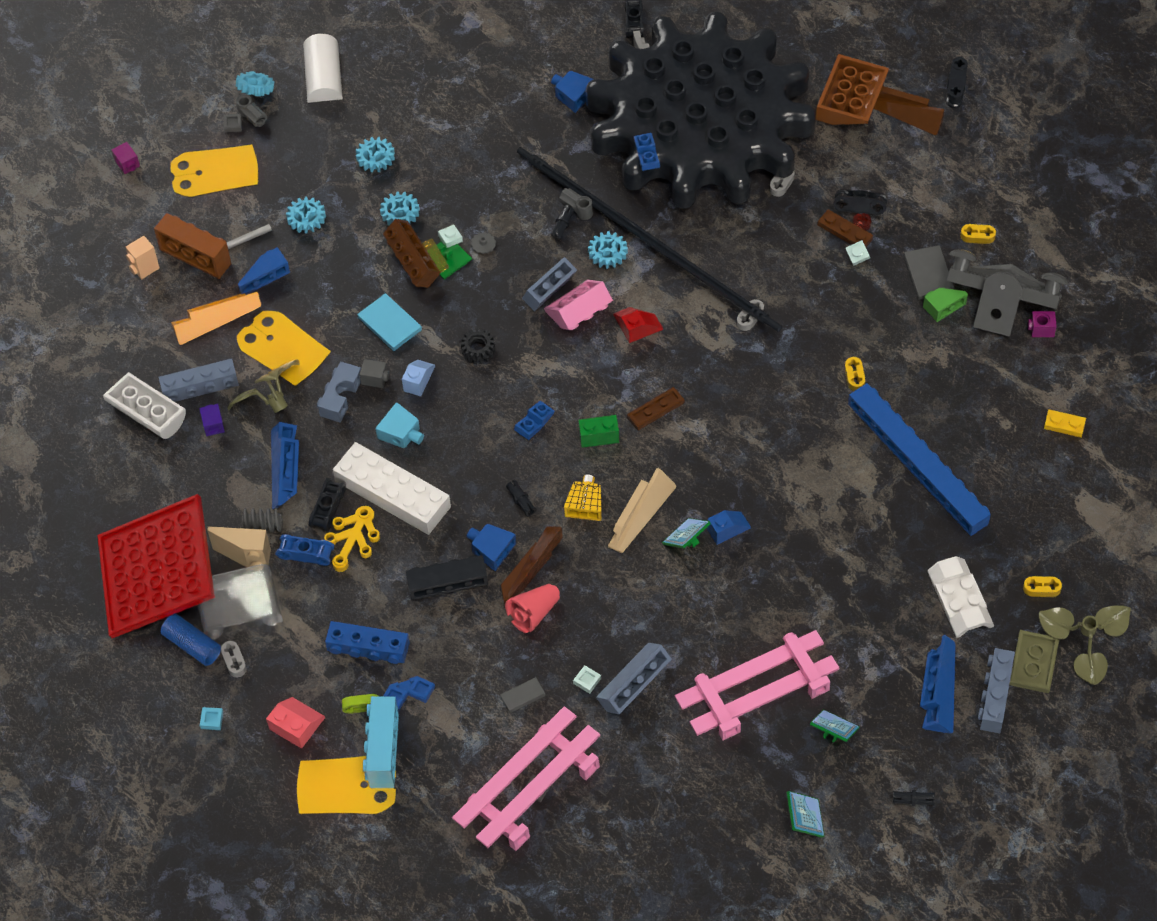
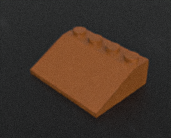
[816,54,889,125]

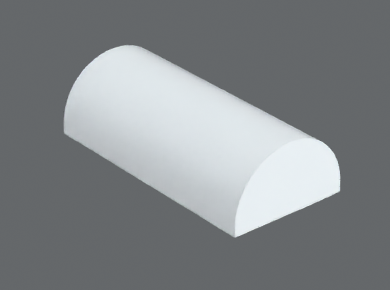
[303,34,343,103]
[103,372,186,439]

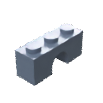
[317,361,361,423]

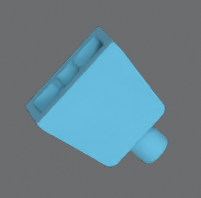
[375,402,424,448]

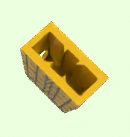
[564,475,602,521]

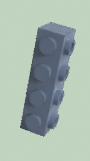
[159,358,239,402]
[596,643,672,714]
[978,648,1015,734]

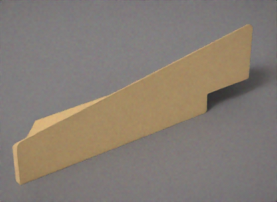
[608,468,676,553]

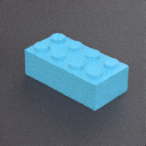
[363,696,399,788]

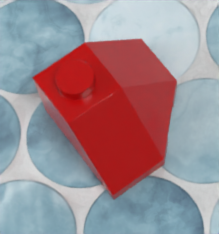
[613,307,663,343]

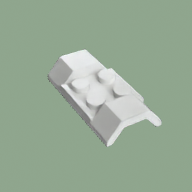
[928,556,994,638]

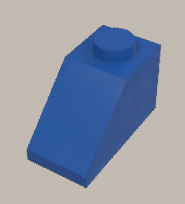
[707,510,751,545]

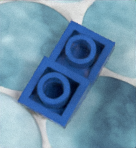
[634,133,660,171]
[514,401,555,440]

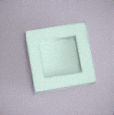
[438,225,463,248]
[846,240,870,266]
[573,665,601,694]

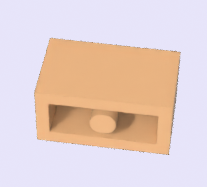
[126,236,160,280]

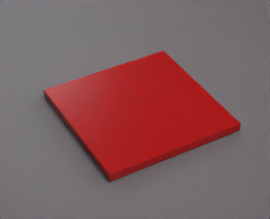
[97,494,215,638]

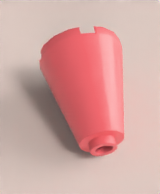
[505,584,560,633]

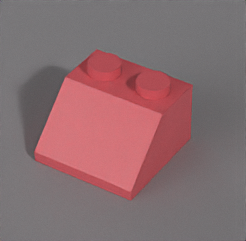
[266,697,325,749]

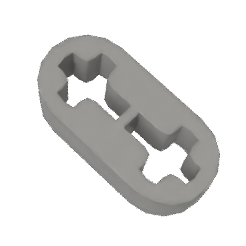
[770,171,795,197]
[737,299,764,331]
[221,641,246,677]

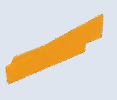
[171,292,261,345]

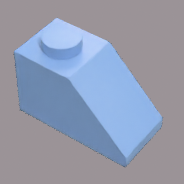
[402,360,435,396]

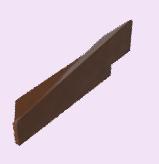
[874,86,945,135]
[501,526,563,606]

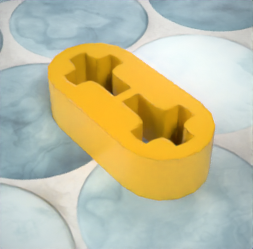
[960,224,996,244]
[845,357,865,391]
[1023,576,1062,597]

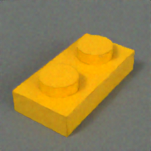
[1044,410,1086,438]

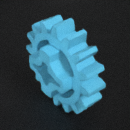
[236,71,274,96]
[356,137,395,172]
[380,192,420,226]
[286,197,326,233]
[588,231,628,269]

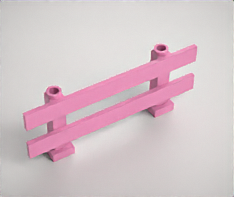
[675,630,839,740]
[452,706,600,851]

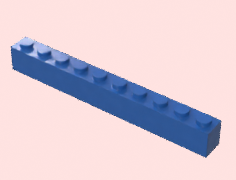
[848,383,991,536]

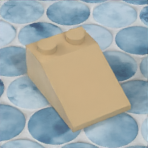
[207,527,271,570]

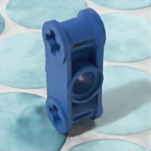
[276,534,335,566]

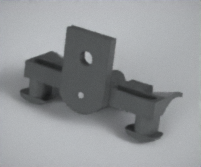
[947,249,1068,337]

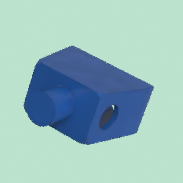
[551,71,593,113]
[467,524,516,571]

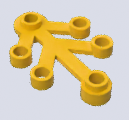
[324,506,380,572]

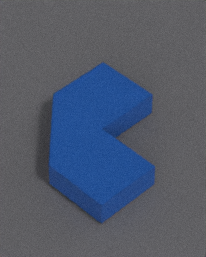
[383,676,435,712]

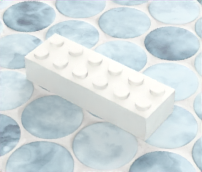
[333,442,451,535]

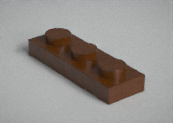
[817,209,873,247]

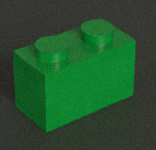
[579,415,619,448]

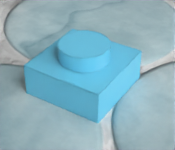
[200,707,223,730]

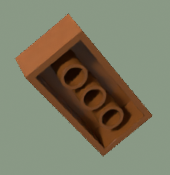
[154,213,232,279]

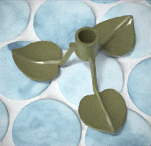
[228,359,300,413]
[1039,606,1131,685]

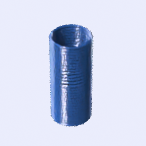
[161,613,221,666]

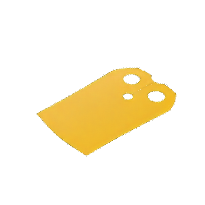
[171,145,258,197]
[237,311,331,386]
[297,756,396,814]

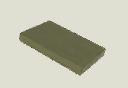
[1009,630,1059,693]

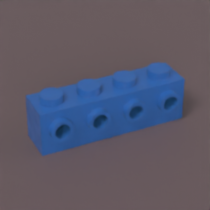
[325,621,410,664]

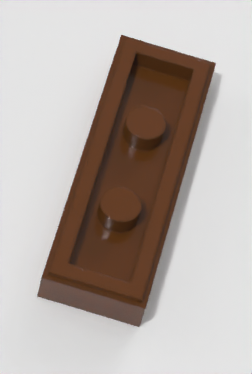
[627,387,685,431]

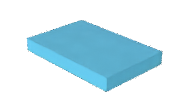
[357,293,422,351]

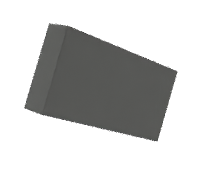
[500,677,545,713]

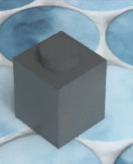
[359,359,390,388]

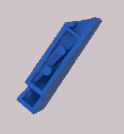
[271,422,299,510]
[920,635,955,733]

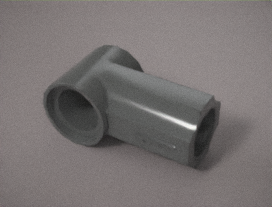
[236,94,267,127]
[559,188,593,220]

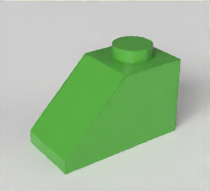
[923,288,968,322]

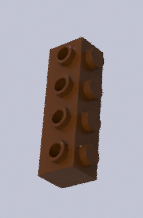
[383,218,441,288]

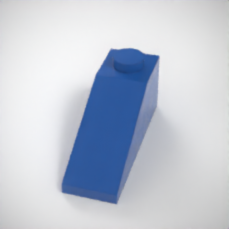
[238,247,290,295]

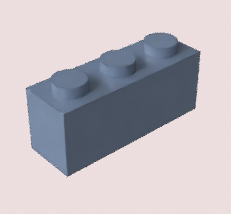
[522,257,577,312]

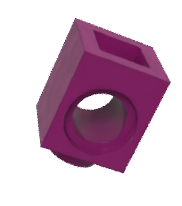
[111,142,140,174]
[1028,311,1056,337]

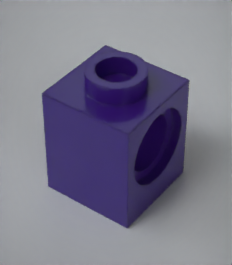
[200,404,225,437]

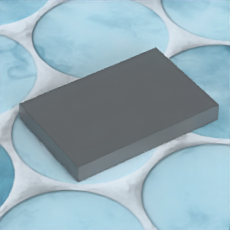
[904,245,955,300]

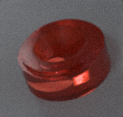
[853,213,871,231]

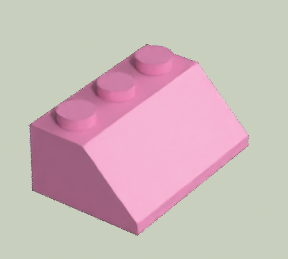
[544,280,613,330]

